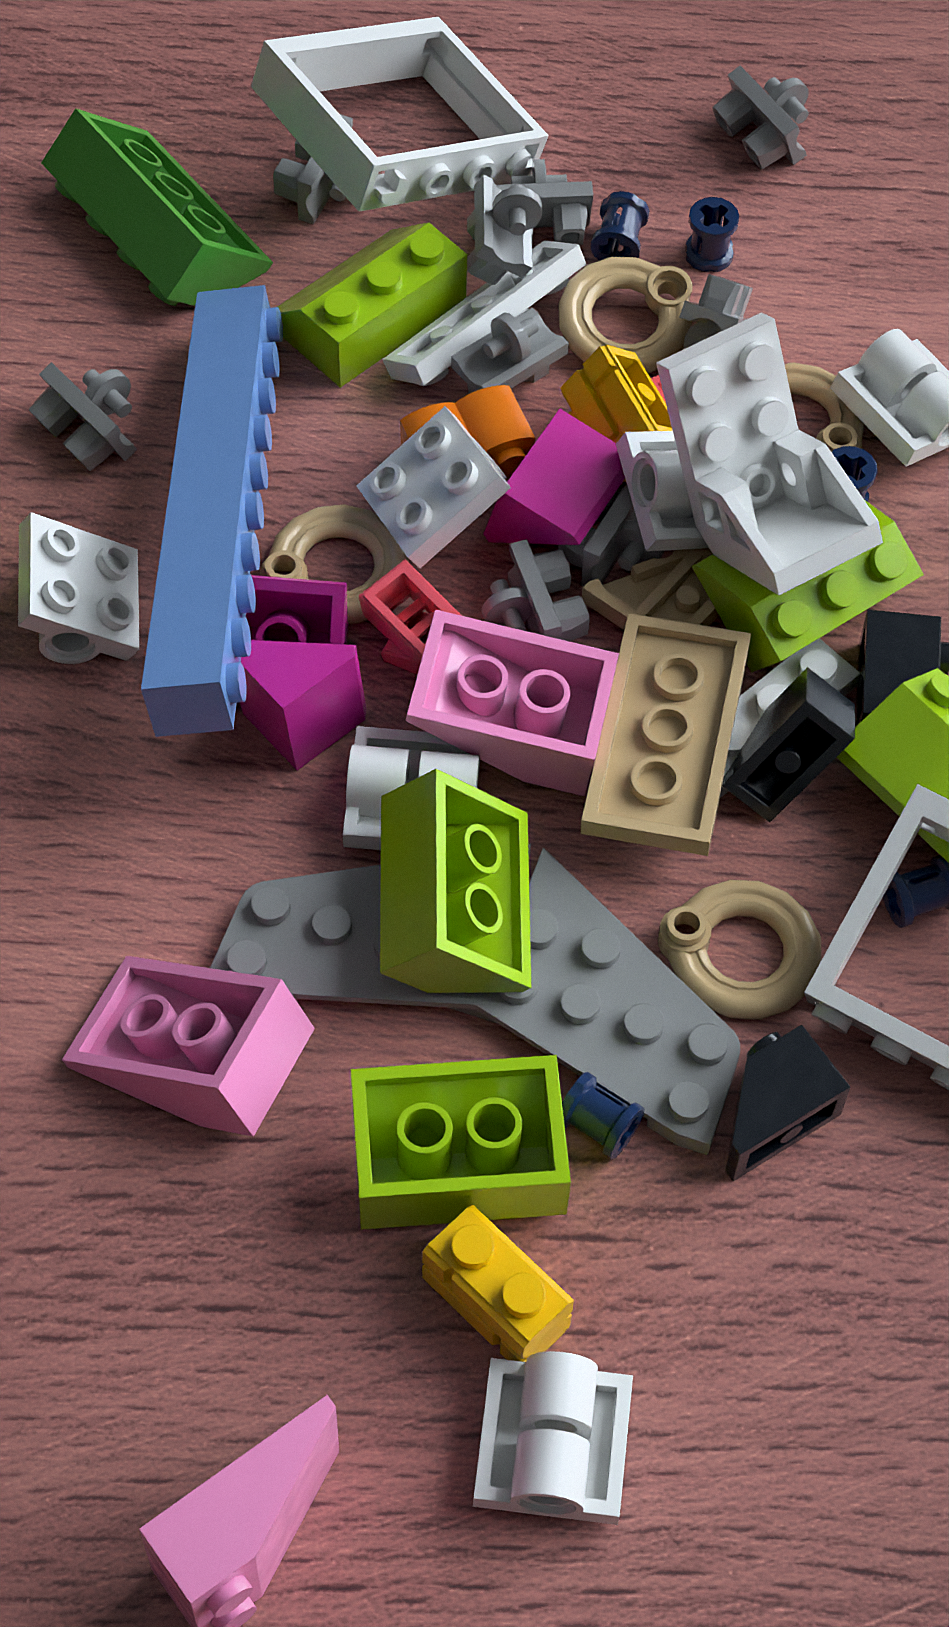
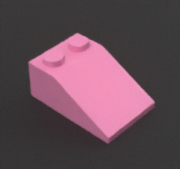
[406,610,619,796]
[62,956,315,1137]
[139,1395,339,1627]

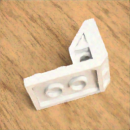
[656,313,883,595]

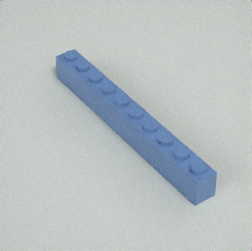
[141,285,283,737]

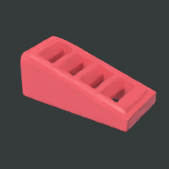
[359,559,462,665]

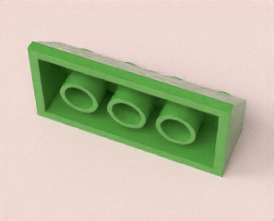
[41,108,273,306]

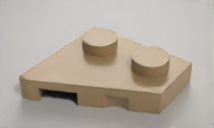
[582,548,719,630]

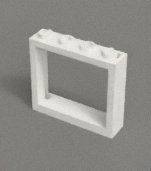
[251,17,549,212]
[804,784,949,1090]

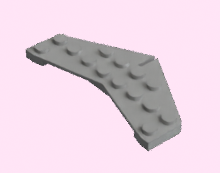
[210,843,740,1155]

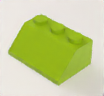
[277,222,468,388]
[692,500,924,672]
[837,668,949,863]
[380,769,532,993]
[351,1055,571,1229]

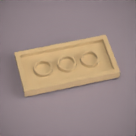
[581,613,751,856]

